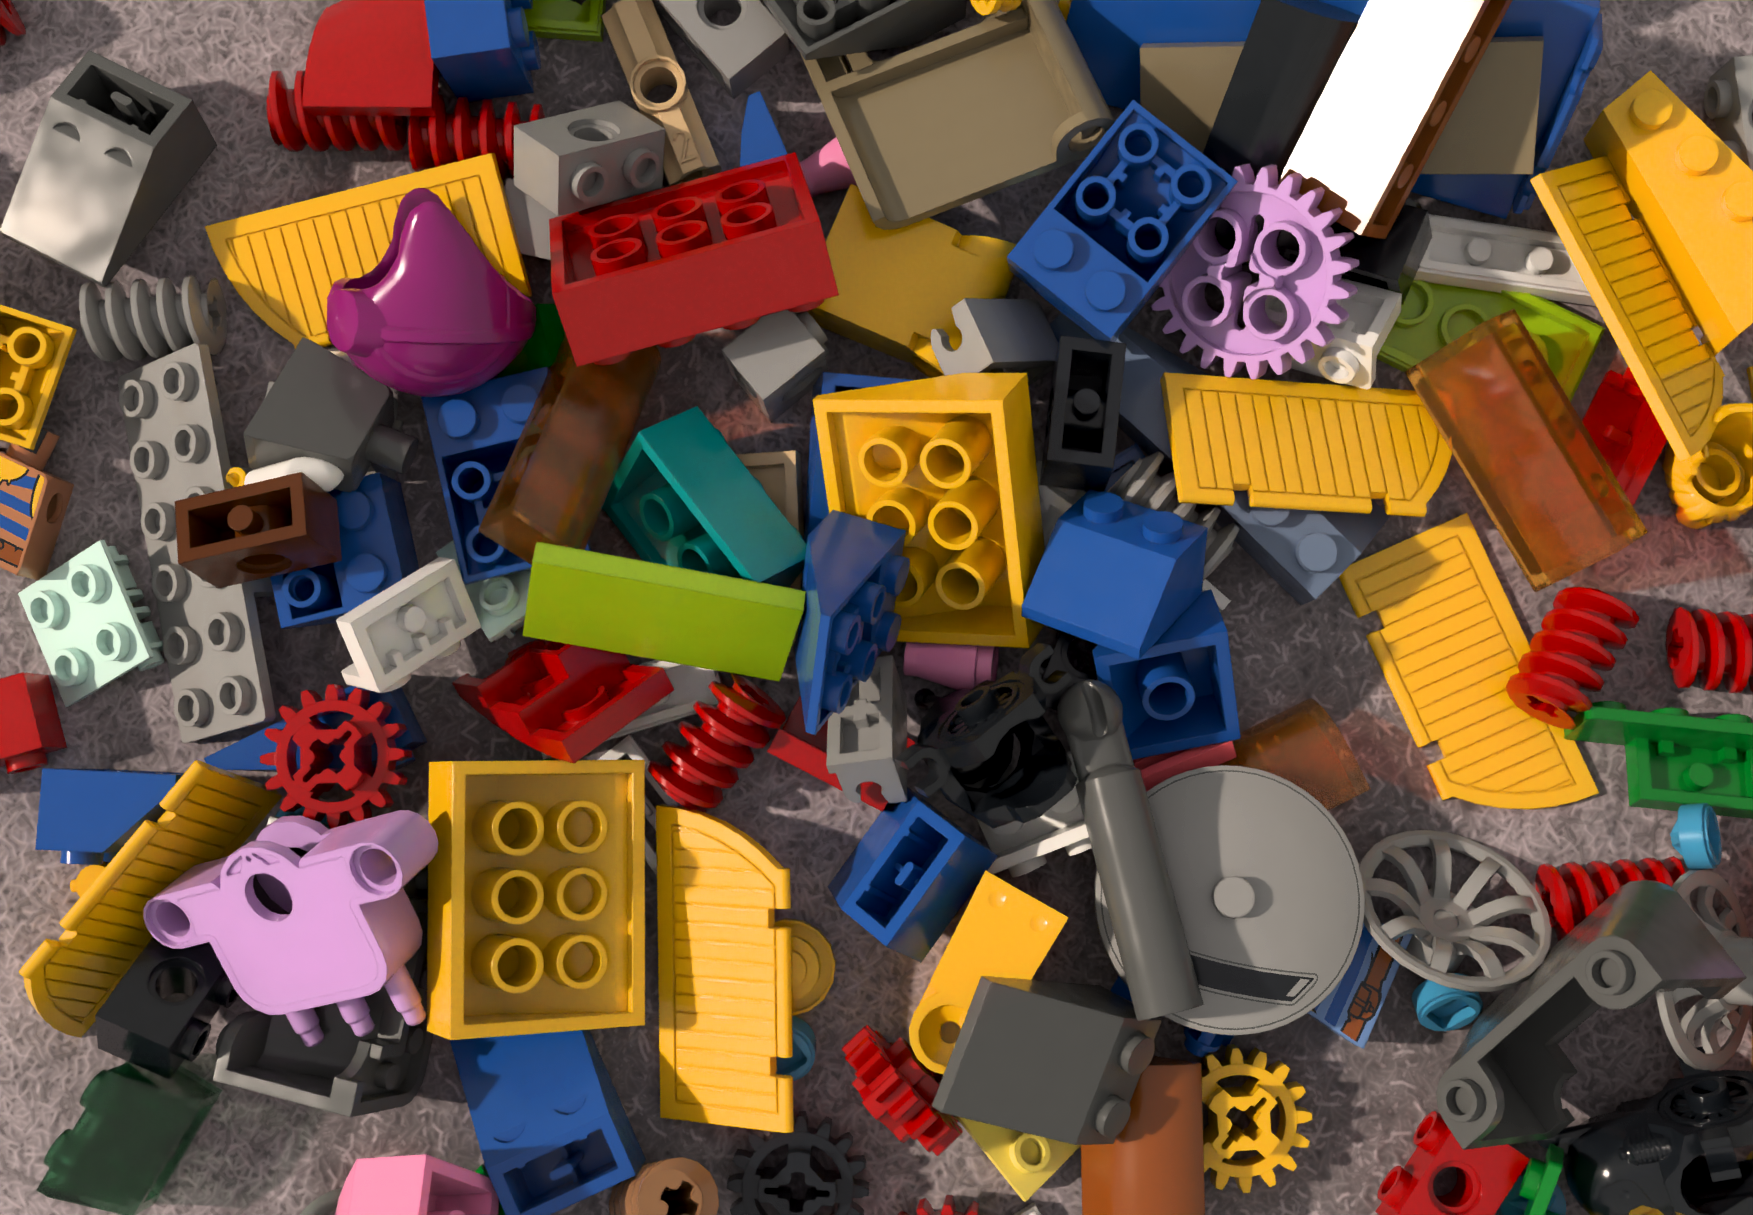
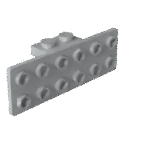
[118,343,276,743]

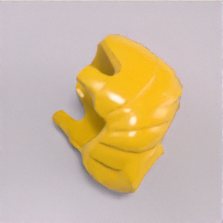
[1662,403,1753,529]

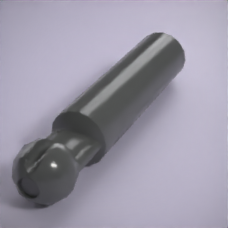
[1057,679,1204,1021]

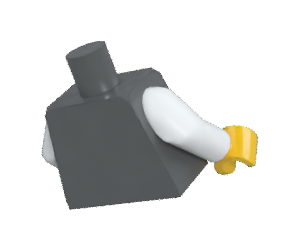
[226,337,419,492]

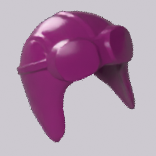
[327,188,536,397]

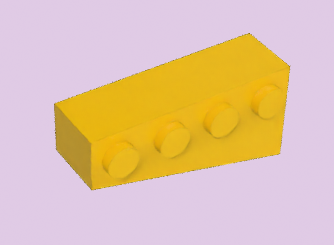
[1583,70,1753,356]

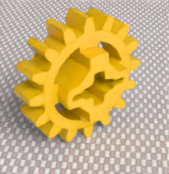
[1201,1044,1312,1193]

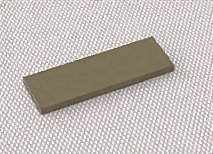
[1140,36,1544,174]

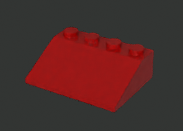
[549,152,839,367]

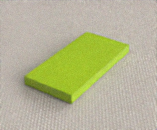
[1377,280,1606,442]
[522,542,806,682]

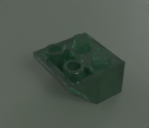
[37,1061,222,1215]

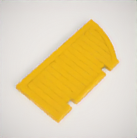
[205,153,532,349]
[1530,155,1725,462]
[1160,372,1455,517]
[1339,513,1599,809]
[19,760,282,1038]
[656,804,794,1133]

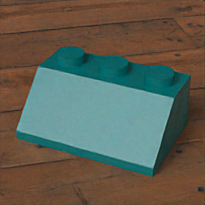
[599,406,807,588]

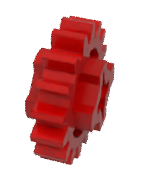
[260,684,412,829]
[842,1025,963,1156]

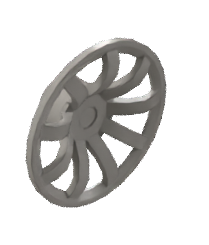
[1359,830,1552,992]
[1655,869,1753,1070]

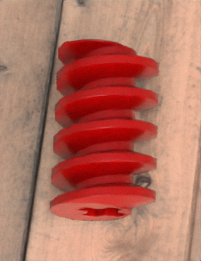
[266,70,407,152]
[408,94,545,180]
[1506,587,1640,730]
[1665,607,1753,694]
[646,673,786,813]
[1535,856,1685,941]

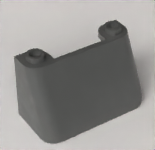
[213,816,433,1117]
[1436,880,1747,1150]

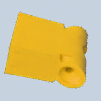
[807,184,1016,378]
[909,870,1069,1075]

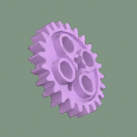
[1151,163,1359,380]

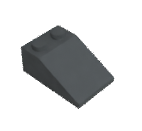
[932,976,1162,1145]

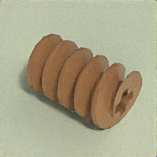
[609,1157,719,1215]

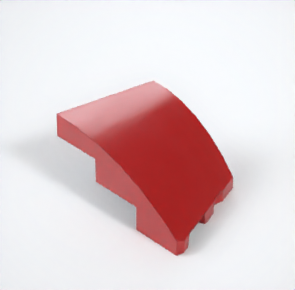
[302,0,439,117]
[452,639,674,764]

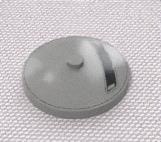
[1094,765,1365,1035]

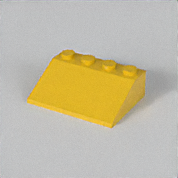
[813,373,1045,648]
[427,760,645,1040]

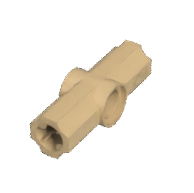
[601,0,722,186]

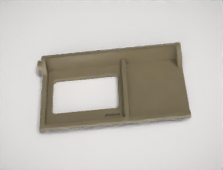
[800,0,1115,230]

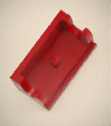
[1550,367,1667,513]

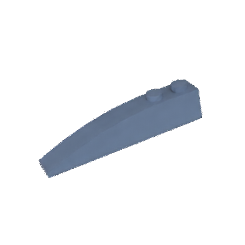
[1050,312,1390,605]

